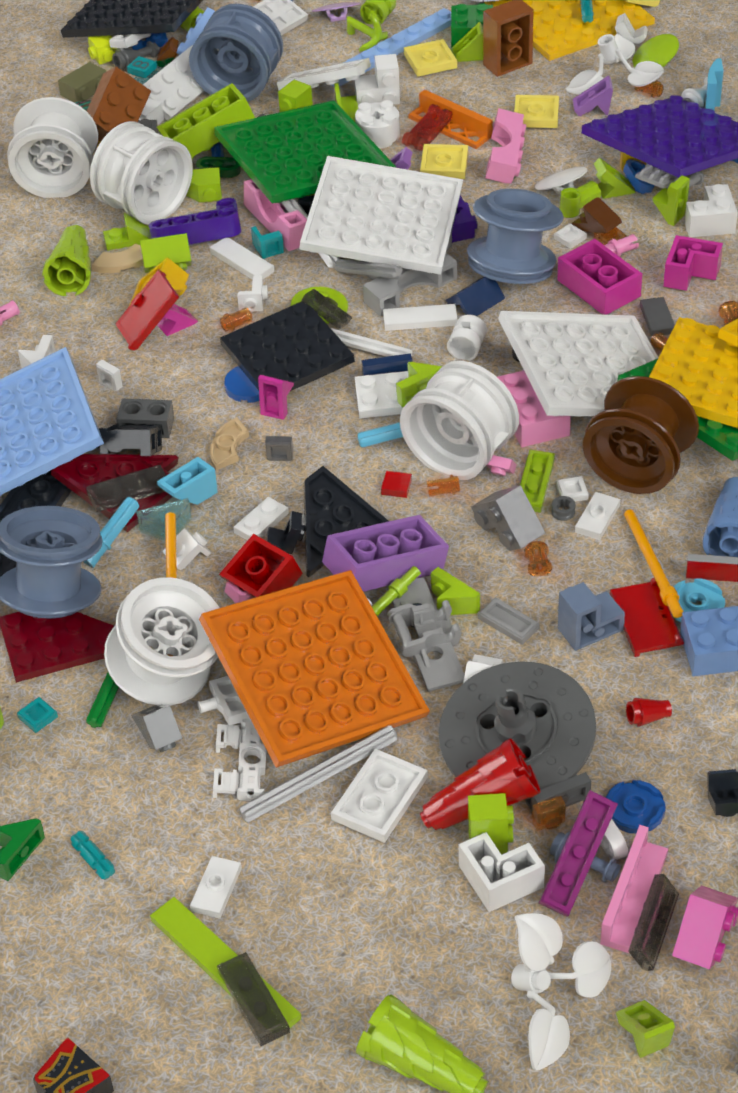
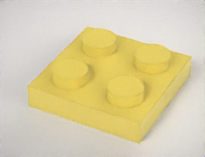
[404,39,457,77]
[514,95,559,128]
[420,144,468,179]

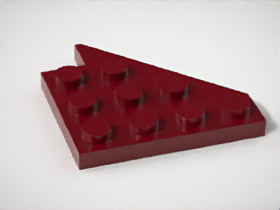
[51,454,179,532]
[0,612,115,683]

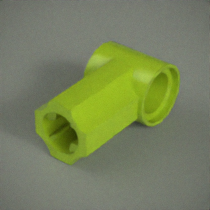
[559,181,601,218]

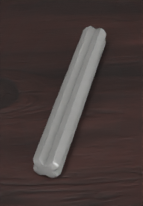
[334,259,403,279]

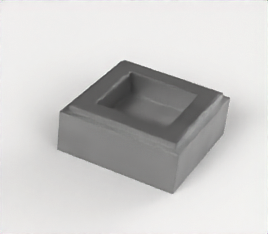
[265,436,293,461]

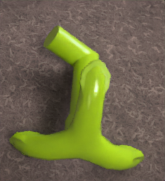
[347,14,388,52]

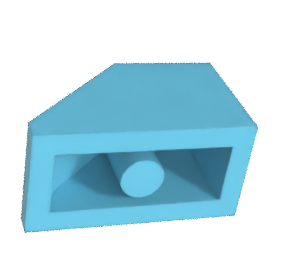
[157,457,218,505]

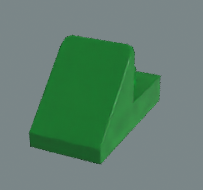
[0,818,45,881]

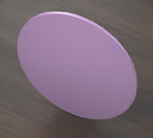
[312,2,360,22]

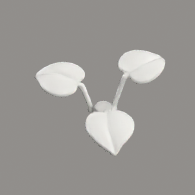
[565,33,664,95]
[511,913,611,1070]

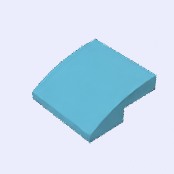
[705,58,724,110]

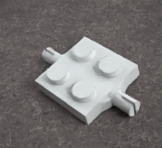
[197,676,250,726]

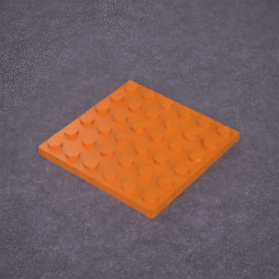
[199,570,430,768]

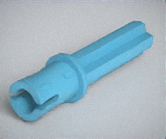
[357,422,403,447]
[84,497,139,568]

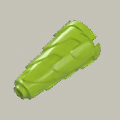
[42,224,91,296]
[356,994,489,1093]

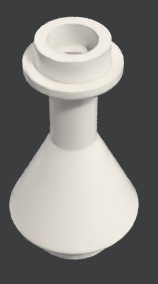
[681,77,708,108]

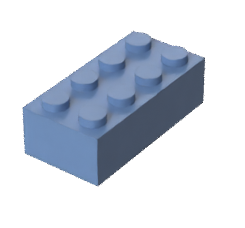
[680,606,738,676]

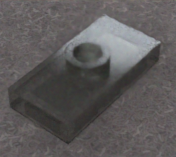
[301,289,353,329]

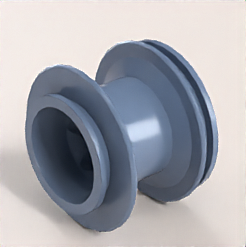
[467,189,564,284]
[0,506,103,618]

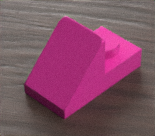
[157,304,198,336]
[258,375,294,420]

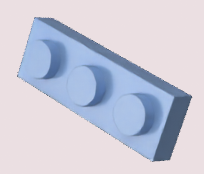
[176,7,215,55]

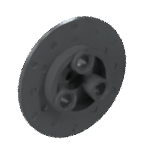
[439,661,596,800]

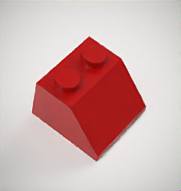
[219,533,303,598]

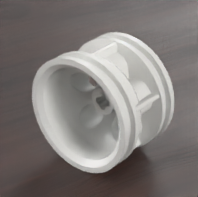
[90,121,193,225]

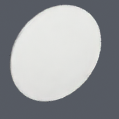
[535,167,587,195]

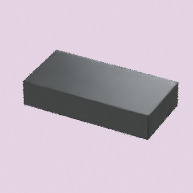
[640,297,675,337]

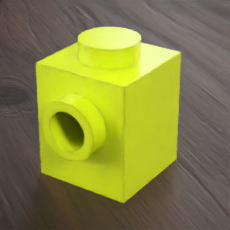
[88,35,117,65]

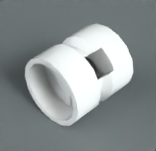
[447,315,487,361]

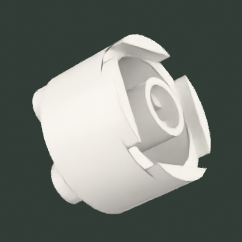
[355,100,400,149]

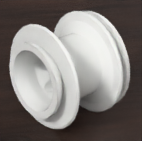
[7,97,98,198]
[104,577,219,706]

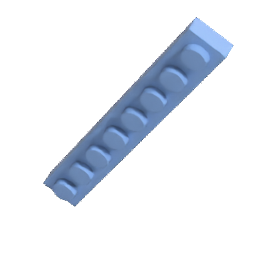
[331,8,451,87]

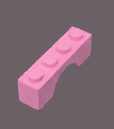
[485,108,526,183]
[244,179,307,251]

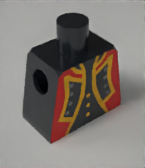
[33,1037,114,1093]

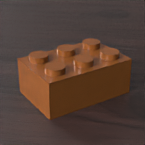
[483,0,534,77]
[87,66,151,142]

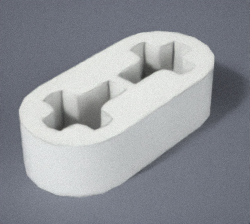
[600,819,628,860]

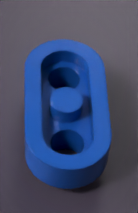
[623,159,655,194]

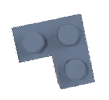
[558,582,625,651]

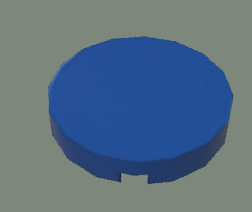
[224,366,260,403]
[606,780,666,833]

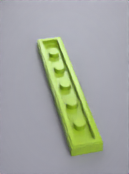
[150,897,301,1039]

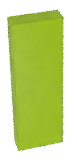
[520,450,555,513]

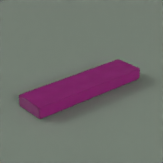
[539,790,618,917]

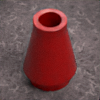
[626,698,672,727]

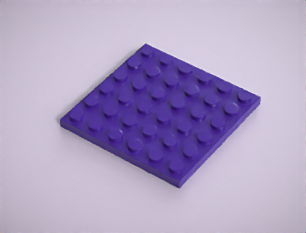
[581,95,738,178]

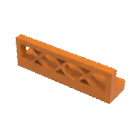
[408,89,493,149]

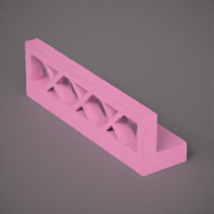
[600,825,668,954]

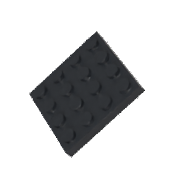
[220,300,355,391]

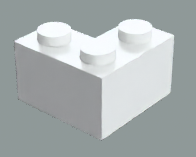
[354,54,400,105]
[685,184,738,237]
[459,832,545,912]

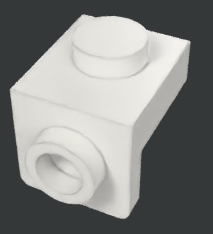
[615,13,648,45]
[237,276,268,312]
[162,528,211,570]

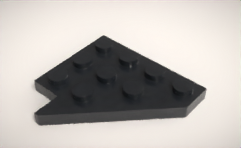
[303,466,389,577]

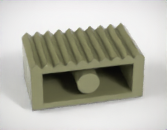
[58,61,106,102]

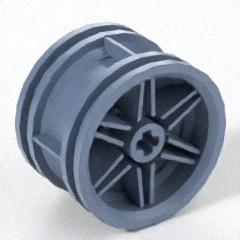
[189,4,283,102]

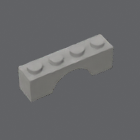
[363,253,457,317]

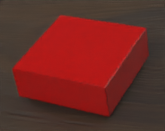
[381,471,412,498]

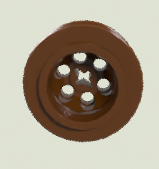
[583,376,699,494]

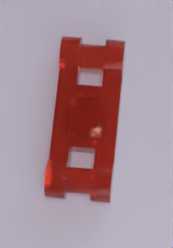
[402,104,453,151]

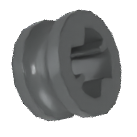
[551,496,576,521]

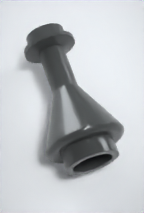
[112,41,159,71]

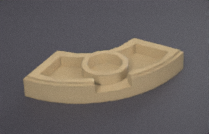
[91,244,144,273]
[210,417,250,471]

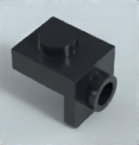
[267,511,305,554]
[707,769,738,817]

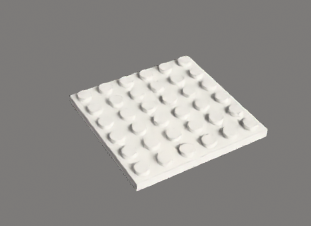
[299,156,463,275]
[498,311,659,417]

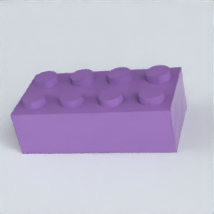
[322,515,449,592]

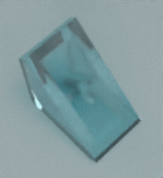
[136,498,192,541]

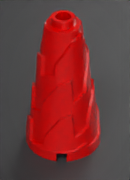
[420,738,541,830]

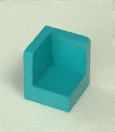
[251,226,284,259]

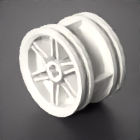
[400,361,519,480]

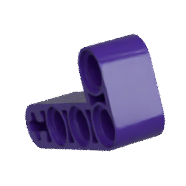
[149,198,242,245]

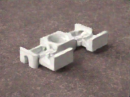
[213,719,266,801]

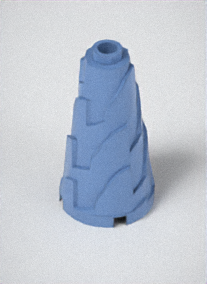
[703,477,738,557]

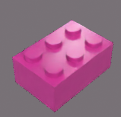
[557,239,643,315]

